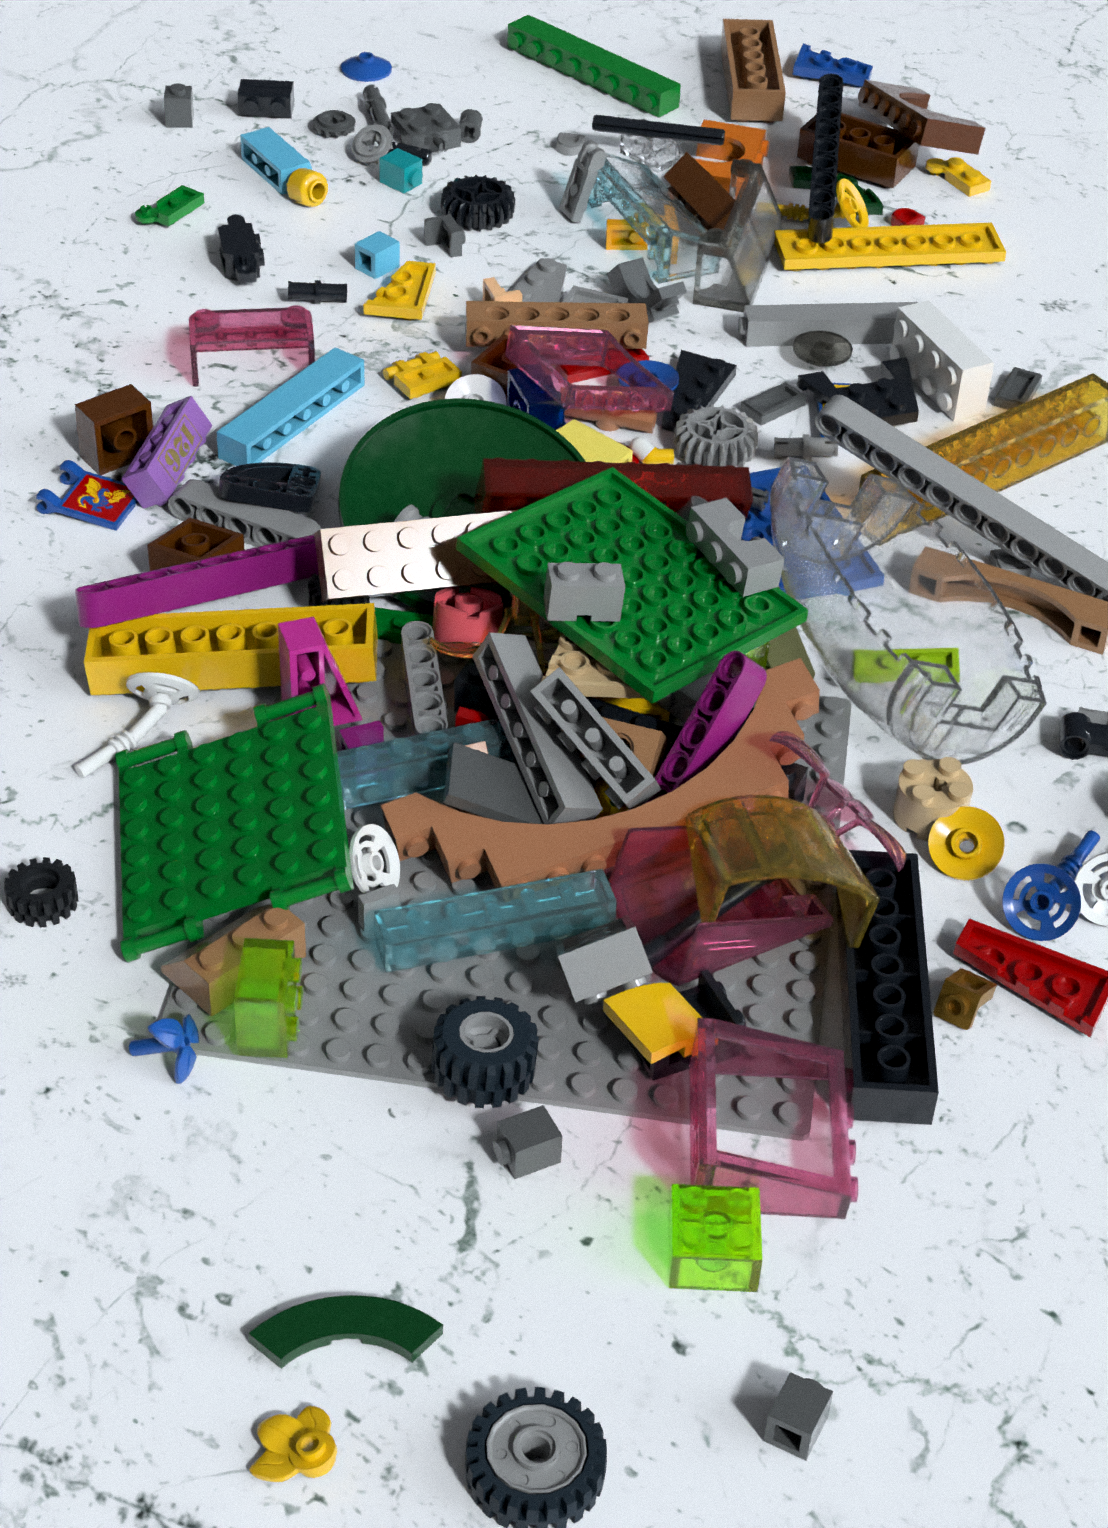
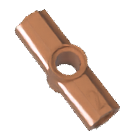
[561,387,658,434]

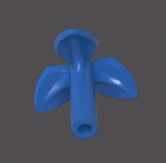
[129,1014,199,1084]

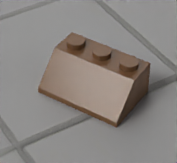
[161,904,306,1017]

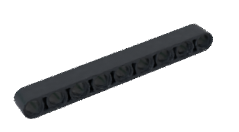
[807,74,843,243]

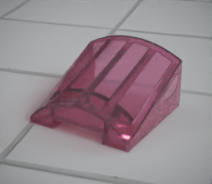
[607,822,834,986]

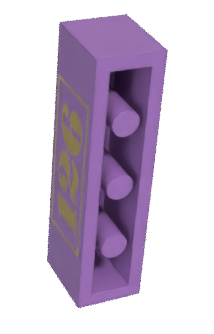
[121,396,212,509]

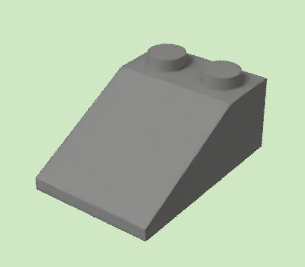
[554,915,653,1005]

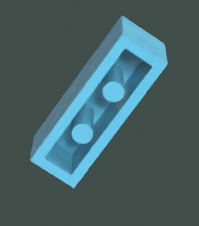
[240,127,312,195]

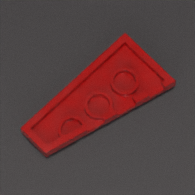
[953,918,1108,1038]

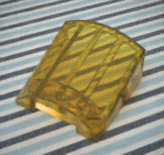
[685,795,880,948]

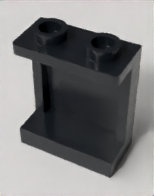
[625,969,746,1081]

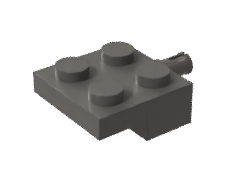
[391,103,461,152]

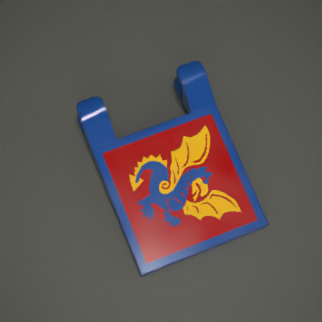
[36,460,138,531]

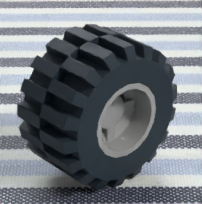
[431,996,539,1108]

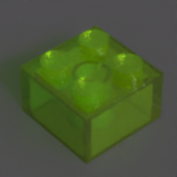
[234,938,304,1058]
[668,1184,763,1292]

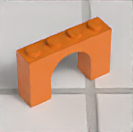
[694,119,769,205]

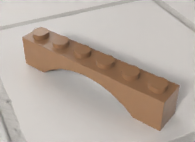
[910,546,1108,655]

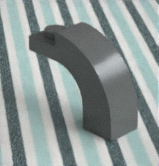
[607,257,687,323]

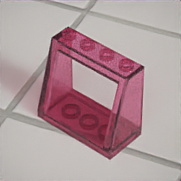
[689,1018,858,1219]

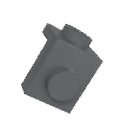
[424,214,466,258]

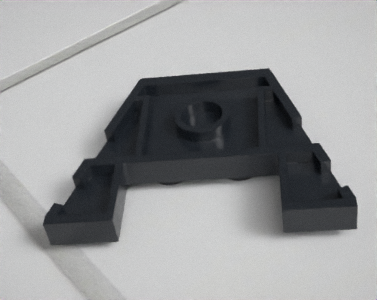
[797,357,919,426]

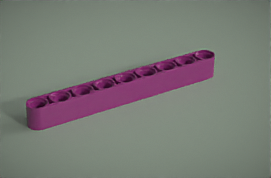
[75,534,318,628]

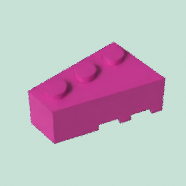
[278,617,363,726]

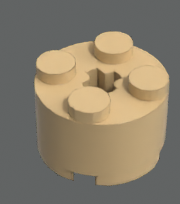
[893,757,973,841]

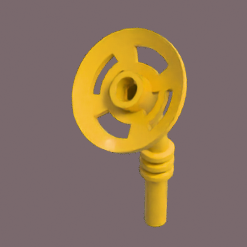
[756,178,869,227]

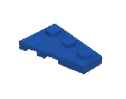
[793,43,873,87]

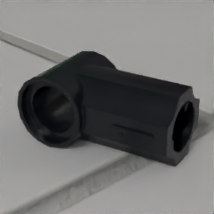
[1058,712,1108,760]

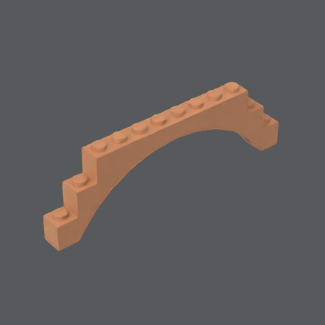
[381,658,820,906]

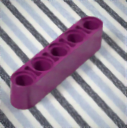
[644,650,767,804]

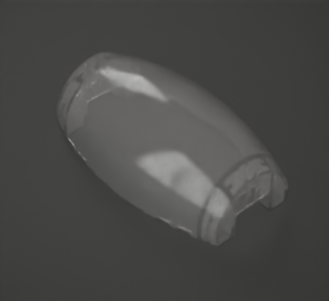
[770,456,1047,765]

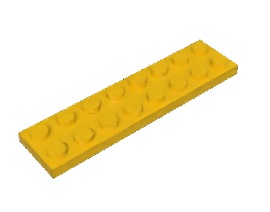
[773,222,1006,271]

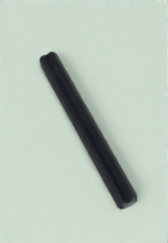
[592,115,725,146]

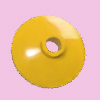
[928,806,1005,881]

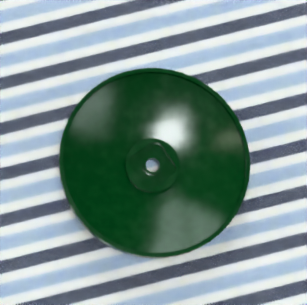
[338,398,594,622]

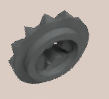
[313,110,356,138]

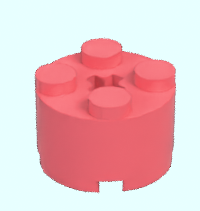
[432,587,504,658]

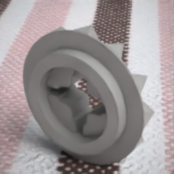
[352,124,393,166]

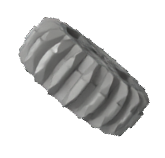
[674,404,758,472]

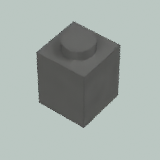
[164,83,194,128]
[493,1105,563,1179]
[763,1372,833,1461]

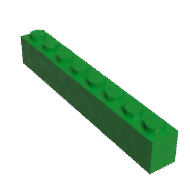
[507,14,681,118]

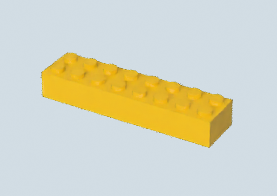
[84,603,378,695]

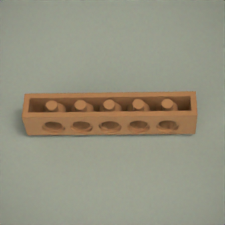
[465,301,649,349]

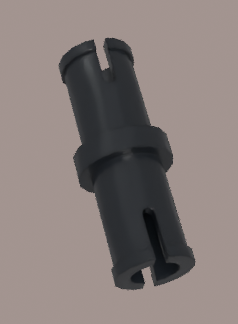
[288,280,347,304]

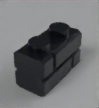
[237,79,295,119]

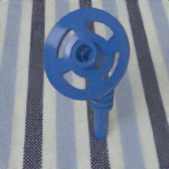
[1002,830,1100,941]

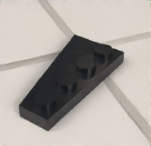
[661,350,737,432]

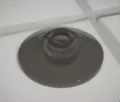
[793,330,853,367]

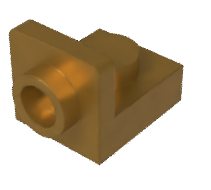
[933,968,997,1030]

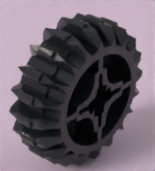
[440,174,515,232]

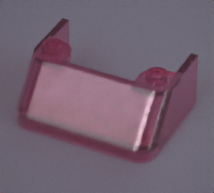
[189,305,315,387]

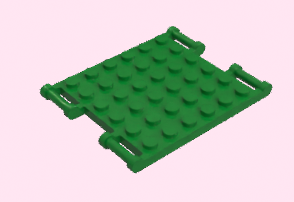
[115,683,354,963]

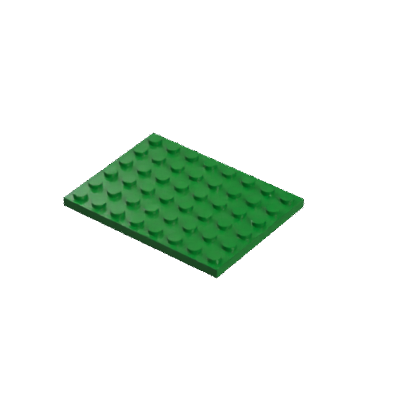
[456,467,809,704]

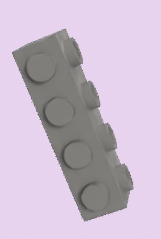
[530,667,661,810]

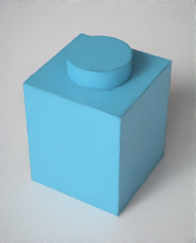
[355,231,400,279]

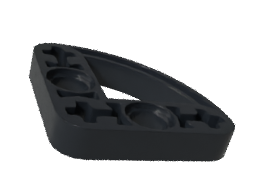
[218,462,321,513]

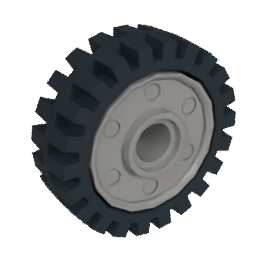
[465,1387,607,1528]

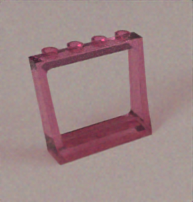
[505,325,674,412]

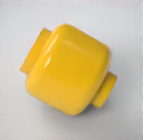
[287,168,328,207]

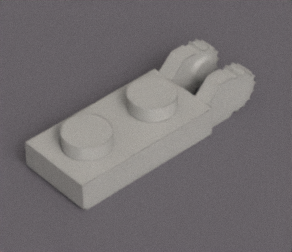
[559,139,607,223]

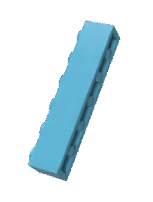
[216,347,365,466]

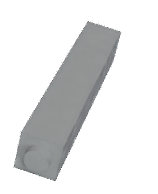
[738,302,918,347]

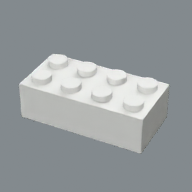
[890,300,994,422]

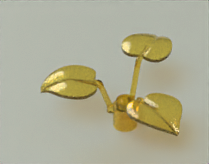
[429,594,561,676]

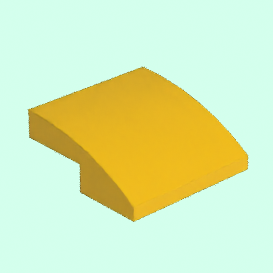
[603,983,718,1064]

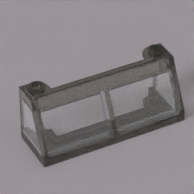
[693,159,783,313]

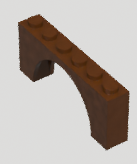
[858,80,986,155]

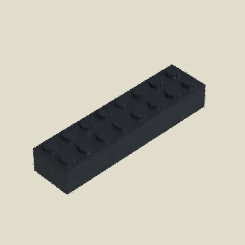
[835,849,939,1125]

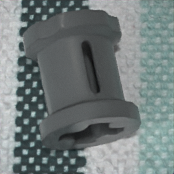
[459,109,483,143]

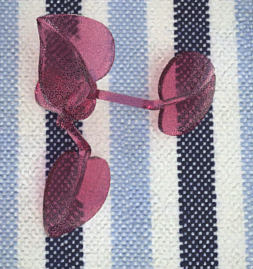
[769,731,907,872]

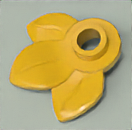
[249,1405,337,1482]

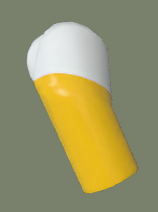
[630,436,674,465]

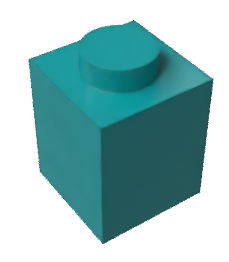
[379,148,423,194]

